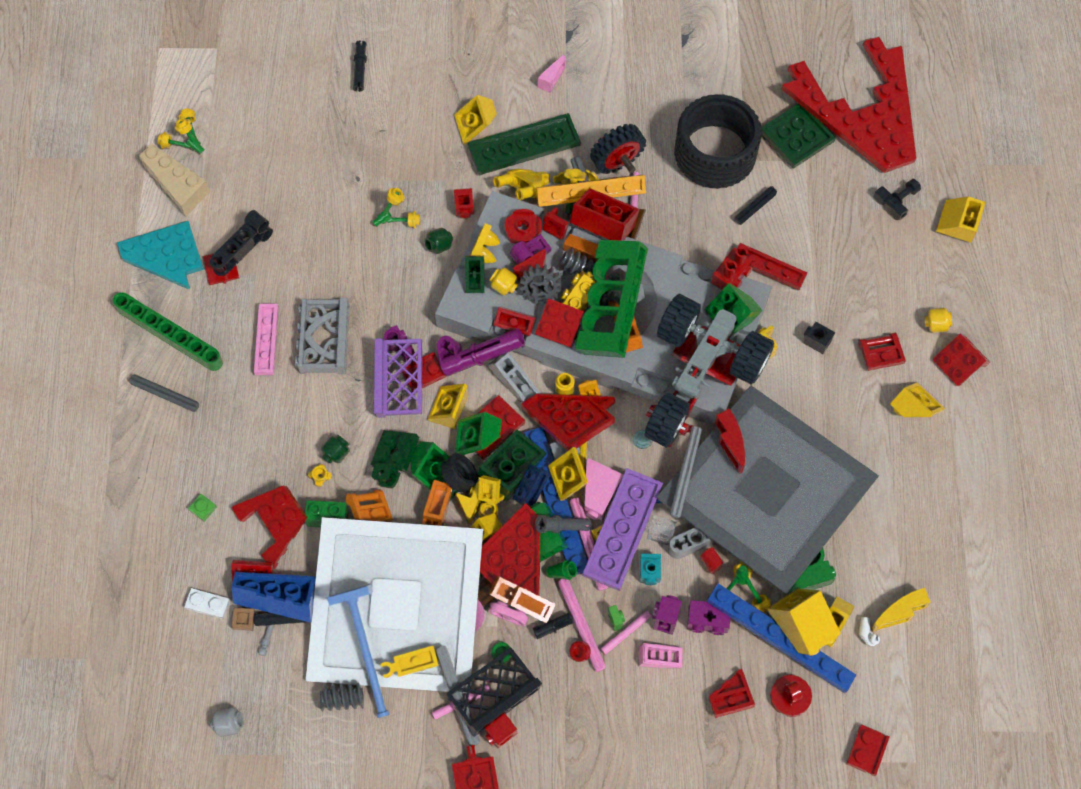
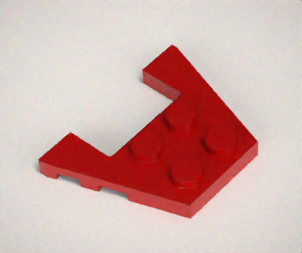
[231,485,307,569]

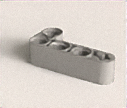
[668,528,715,559]

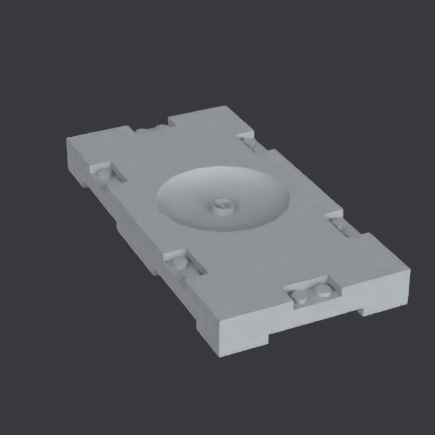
[435,191,772,426]

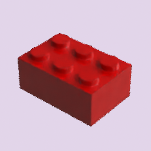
[570,188,639,241]

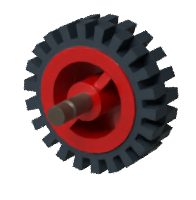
[590,124,646,174]

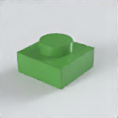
[188,494,217,522]
[608,605,625,631]

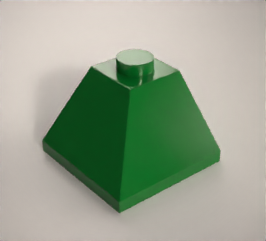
[454,412,502,455]
[411,441,450,490]

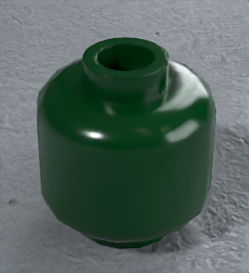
[424,228,453,254]
[321,435,350,464]

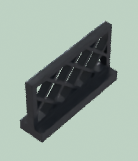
[445,647,542,737]

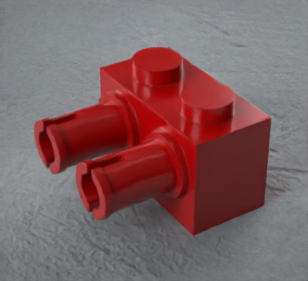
[711,247,753,290]

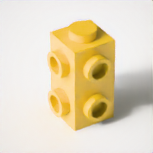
[560,270,597,311]

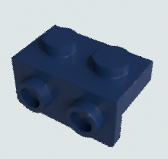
[512,463,551,507]

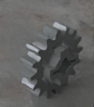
[520,264,561,304]

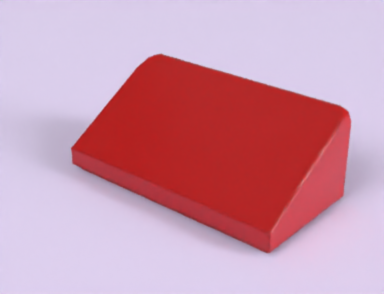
[493,306,537,336]

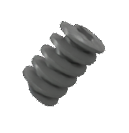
[558,248,595,275]
[320,682,364,712]

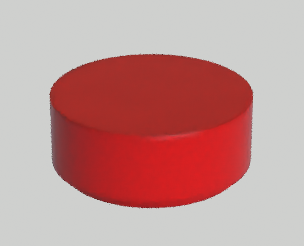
[570,641,591,662]

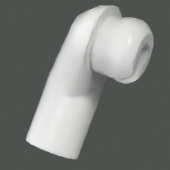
[859,617,880,646]

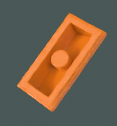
[563,234,598,263]

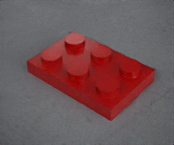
[475,395,525,460]

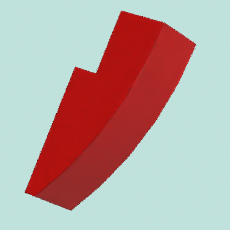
[715,408,745,474]

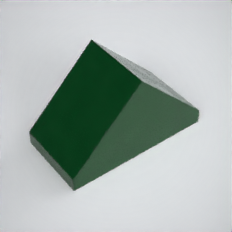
[465,256,485,293]

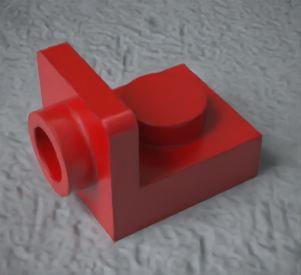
[543,207,569,240]

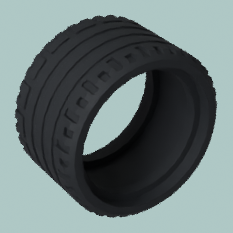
[674,94,762,189]

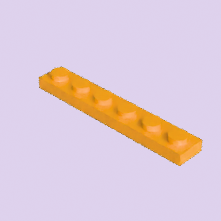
[536,174,646,207]

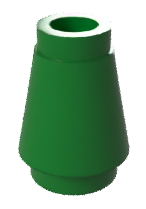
[546,560,577,580]

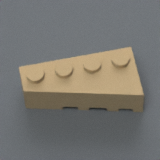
[139,143,210,217]

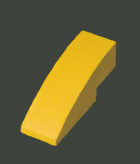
[871,587,931,632]

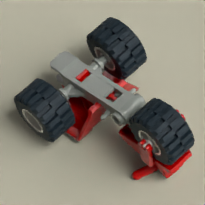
[645,293,774,448]

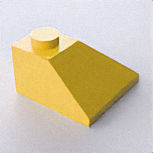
[454,95,497,144]
[890,382,945,417]
[548,447,588,501]

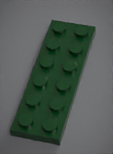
[468,113,581,175]

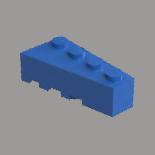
[231,572,316,623]

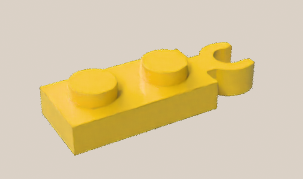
[380,646,439,678]

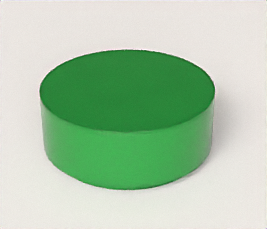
[491,642,511,664]

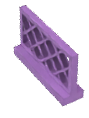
[374,339,422,418]

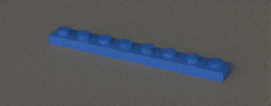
[524,427,587,575]
[706,583,856,693]

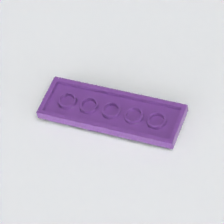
[582,468,663,591]

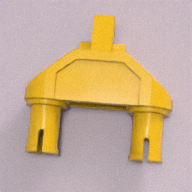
[493,169,549,201]

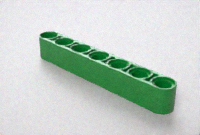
[113,292,223,371]

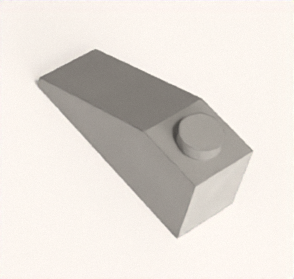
[488,352,541,403]

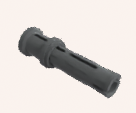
[535,515,591,533]

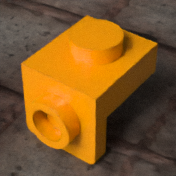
[578,380,601,396]

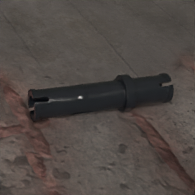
[353,40,367,92]

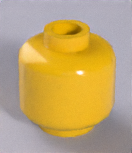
[489,267,518,296]
[924,307,953,333]

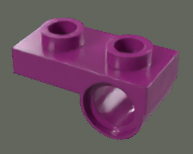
[510,234,551,265]
[384,325,415,362]

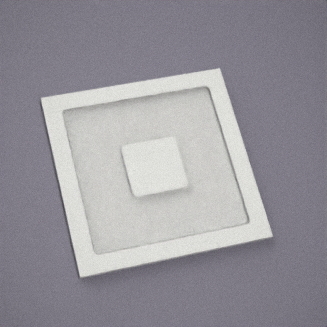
[306,517,483,693]

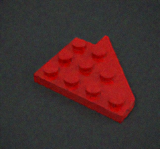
[521,394,616,451]
[480,503,540,596]

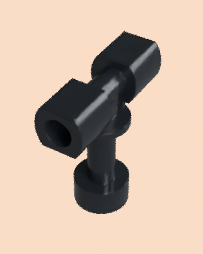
[874,179,921,220]

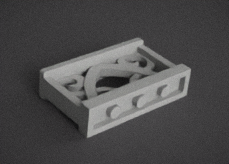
[295,298,350,374]

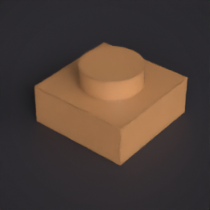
[232,608,255,631]

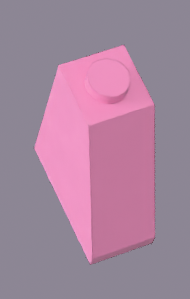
[584,458,623,521]

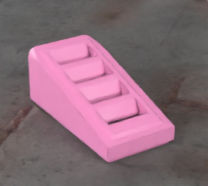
[538,55,566,93]
[639,643,682,668]

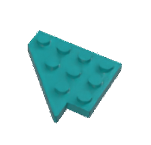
[117,221,204,289]

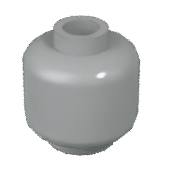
[210,708,244,737]

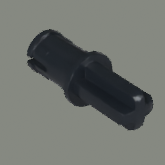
[533,613,573,640]

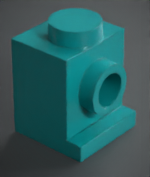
[640,554,661,586]

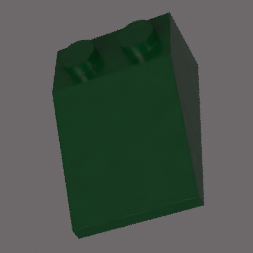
[478,429,547,502]

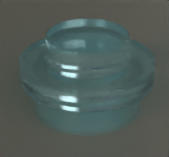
[633,430,652,449]

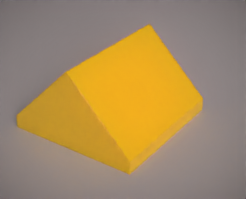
[427,383,468,429]

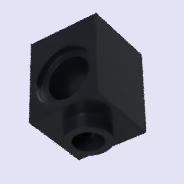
[804,321,835,354]

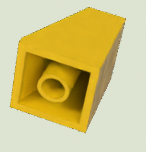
[768,588,841,656]

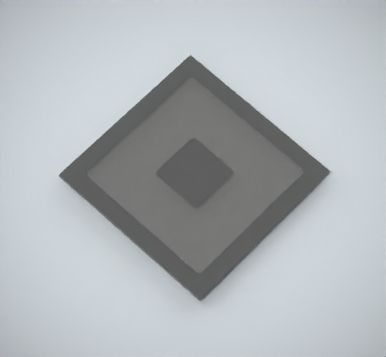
[656,385,879,595]

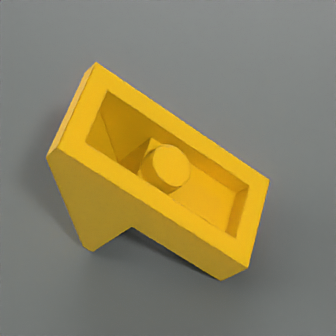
[456,481,481,525]

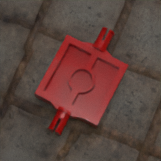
[452,745,499,789]

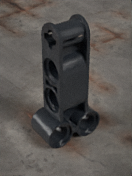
[209,210,273,276]

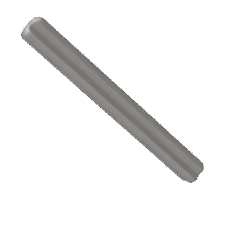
[670,426,702,518]
[435,646,480,746]

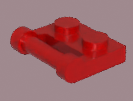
[858,332,906,371]

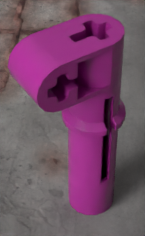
[437,328,525,376]

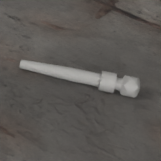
[258,625,274,656]

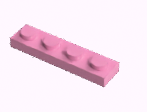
[254,304,279,375]

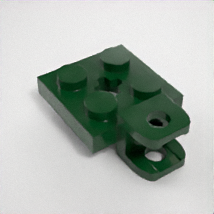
[371,430,420,489]

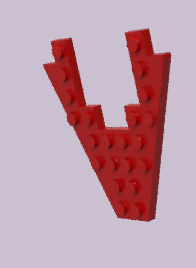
[781,36,917,173]

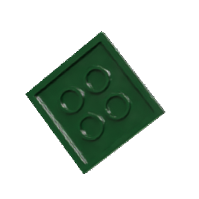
[761,104,836,169]

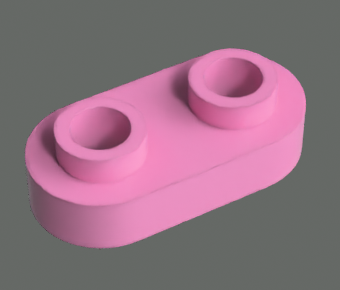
[488,601,529,626]

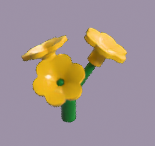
[553,168,599,214]

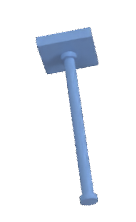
[327,584,389,718]

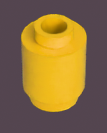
[555,373,575,395]

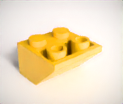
[936,196,986,243]

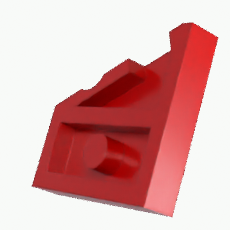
[709,669,755,718]

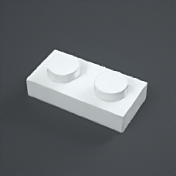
[184,588,230,620]

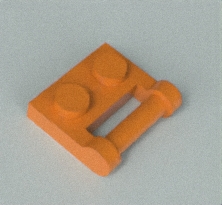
[346,489,393,522]

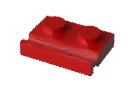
[402,352,447,392]
[846,724,890,776]

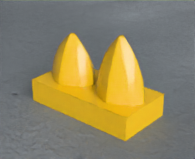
[469,223,500,263]

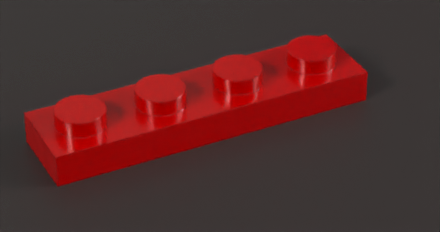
[737,243,808,290]

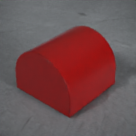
[700,547,723,574]

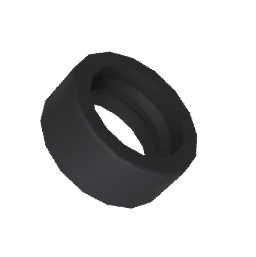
[441,453,478,492]

